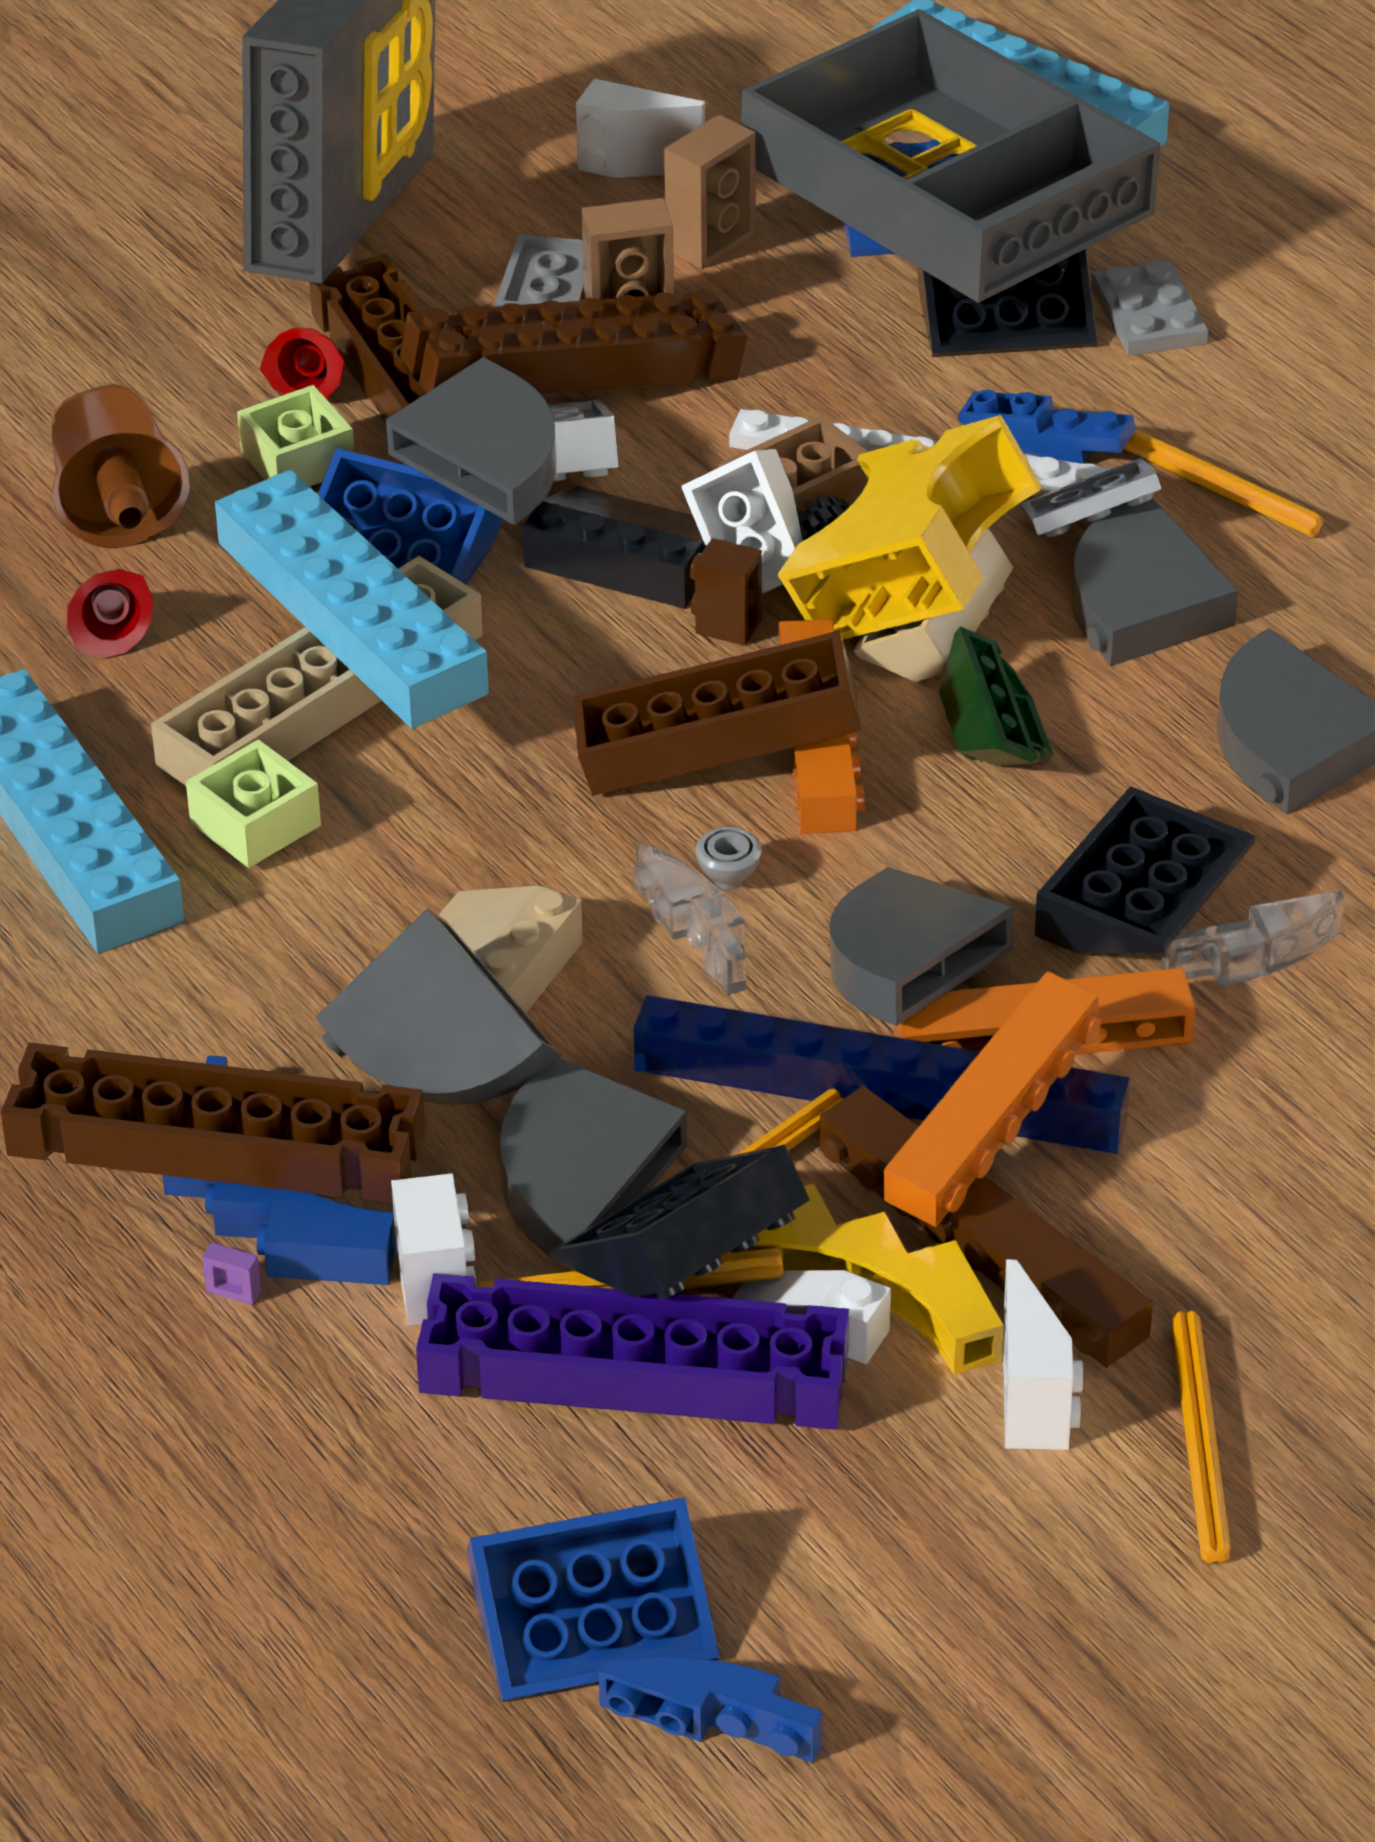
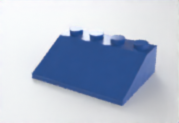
[318,448,503,585]
[466,1497,720,1702]

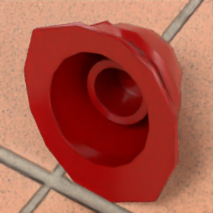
[259,327,345,399]
[66,569,153,658]

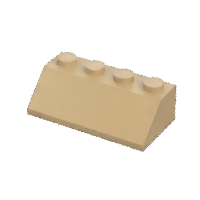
[853,528,1014,682]

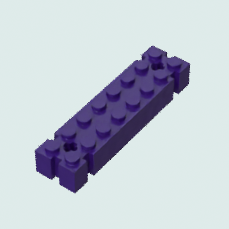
[416,1273,849,1430]

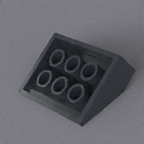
[917,249,1098,357]
[523,486,706,609]
[1034,786,1256,953]
[549,1145,810,1300]

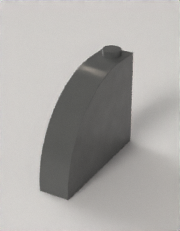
[386,357,556,525]
[1072,498,1238,666]
[1217,628,1375,815]
[829,867,1013,1026]
[315,909,562,1105]
[500,1058,687,1256]

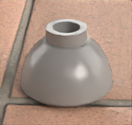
[695,827,762,890]

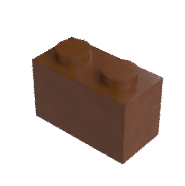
[690,538,762,646]

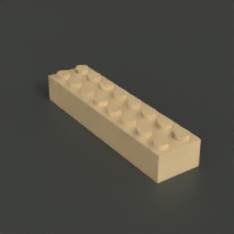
[151,556,483,785]

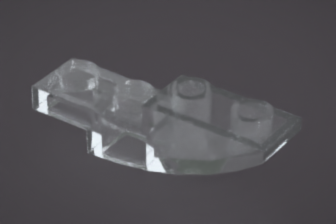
[632,844,746,995]
[1161,891,1344,987]

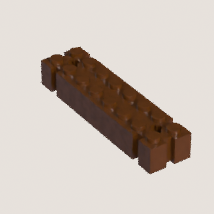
[309,254,426,422]
[400,290,747,394]
[0,1042,425,1203]

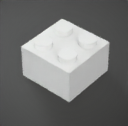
[391,1173,477,1326]

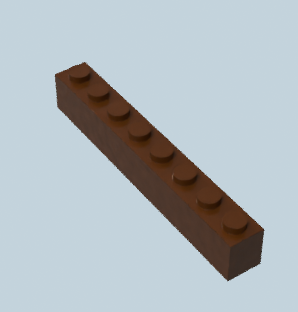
[819,1086,1153,1368]

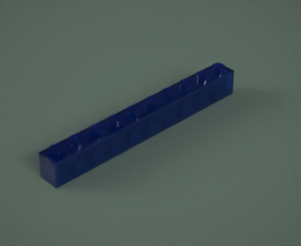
[633,995,1130,1154]

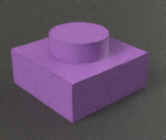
[202,1242,261,1305]

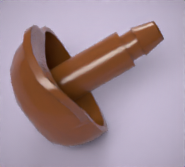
[51,384,190,548]

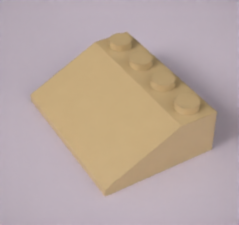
[438,885,583,1013]

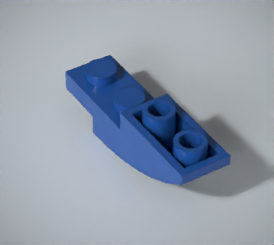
[958,390,1136,464]
[598,1656,822,1763]

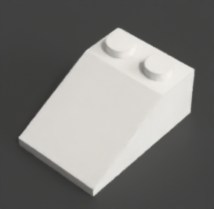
[576,79,705,178]
[548,399,619,481]
[681,449,802,594]
[1003,1259,1083,1450]

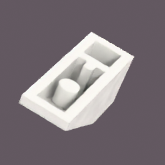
[732,1270,891,1365]

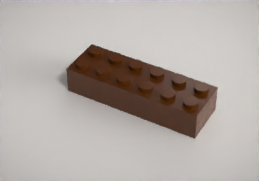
[572,631,862,796]

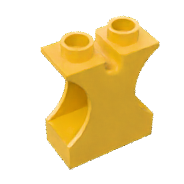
[777,415,1042,640]

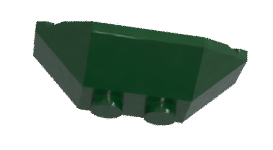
[939,626,1053,766]

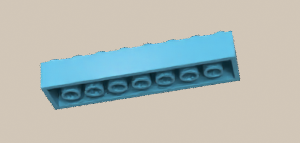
[872,0,1169,147]
[215,469,489,729]
[0,669,185,954]

